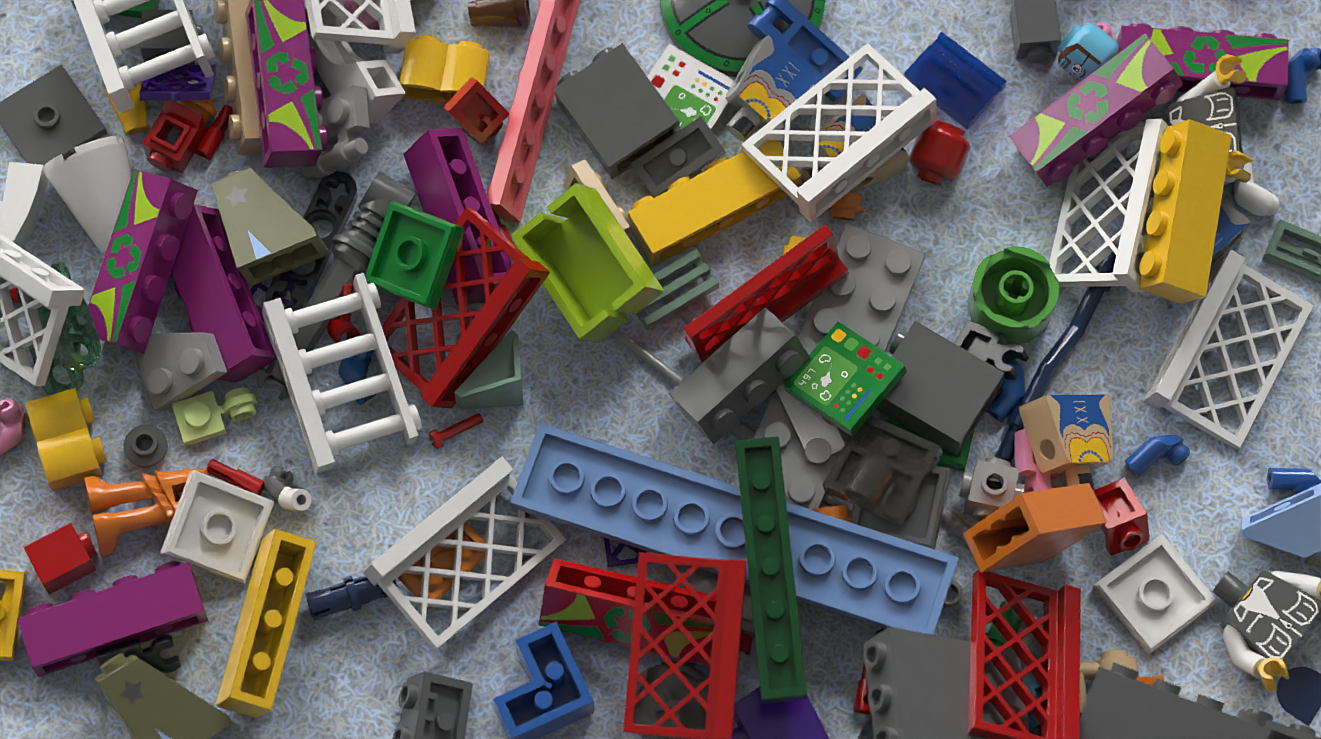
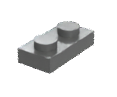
[631,116,726,198]

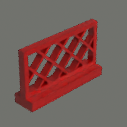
[382,207,550,409]
[683,224,849,363]
[623,552,747,739]
[968,569,1081,739]

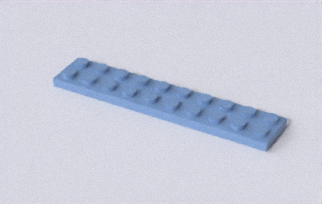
[510,423,959,635]

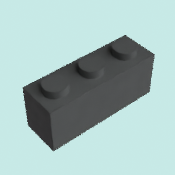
[668,307,810,444]

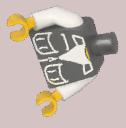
[1167,54,1253,185]
[1212,570,1321,692]

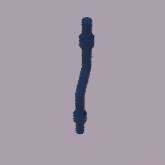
[995,252,1116,463]

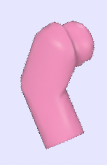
[0,398,25,456]

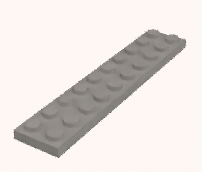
[691,223,926,638]

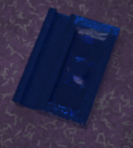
[903,31,1007,130]

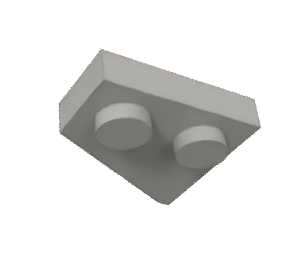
[133,332,227,411]

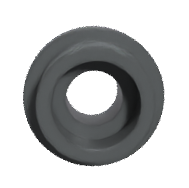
[123,424,168,468]

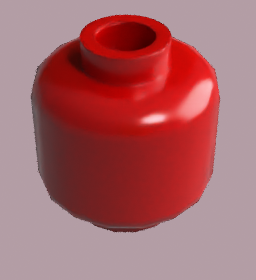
[909,120,971,186]

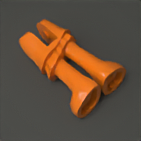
[84,469,209,557]

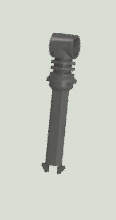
[256,171,416,400]

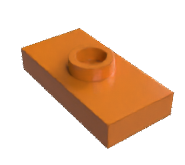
[398,522,485,610]

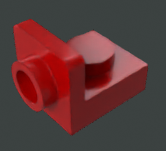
[443,77,510,145]
[1094,478,1150,556]

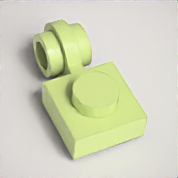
[171,387,258,447]

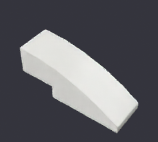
[0,162,49,249]

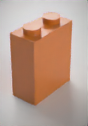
[963,483,1107,573]

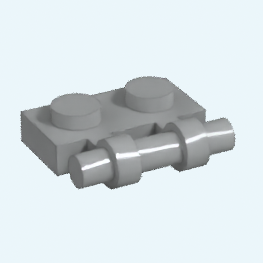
[301,85,370,180]

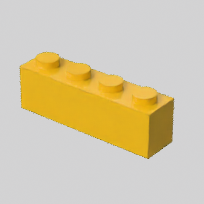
[1139,119,1232,304]
[627,140,801,267]
[215,529,317,719]

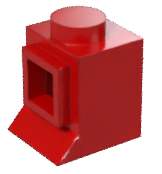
[142,101,207,174]

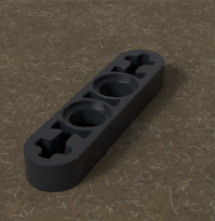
[265,171,358,311]

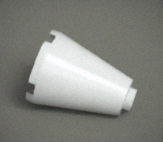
[43,136,131,255]

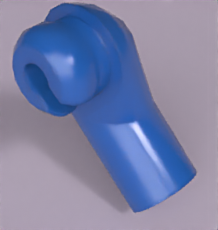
[1285,47,1321,104]
[339,350,376,405]
[986,359,1026,423]
[1125,435,1190,477]
[1267,468,1321,494]

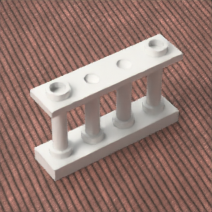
[73,0,215,114]
[262,273,422,474]

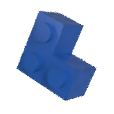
[493,622,594,739]

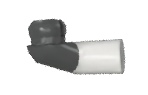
[264,466,312,511]

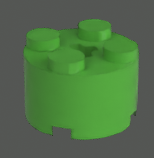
[968,246,1060,344]

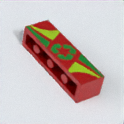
[538,558,716,666]

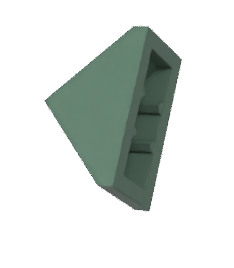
[454,330,523,410]

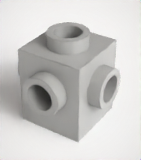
[959,458,1025,522]

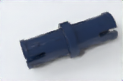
[305,576,397,620]

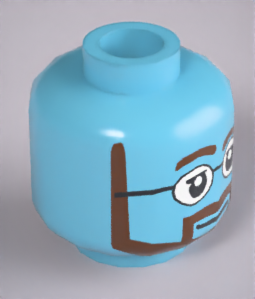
[1056,23,1119,82]

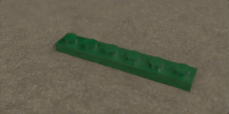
[735,436,807,704]

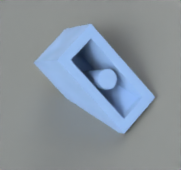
[1242,483,1321,558]

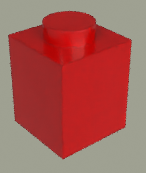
[23,523,98,595]

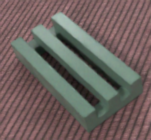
[1262,219,1321,283]
[636,249,720,331]

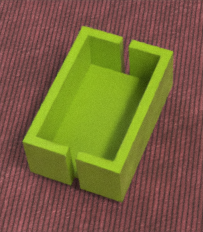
[511,183,664,343]

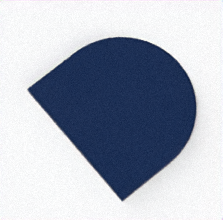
[1277,667,1321,726]

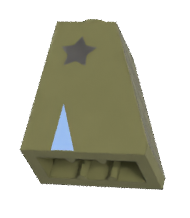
[211,168,329,286]
[95,653,233,739]

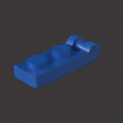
[747,0,863,102]

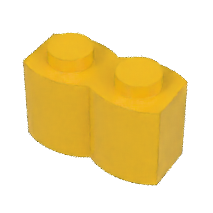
[399,35,490,104]
[25,388,107,491]

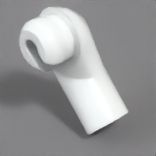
[1233,163,1280,217]

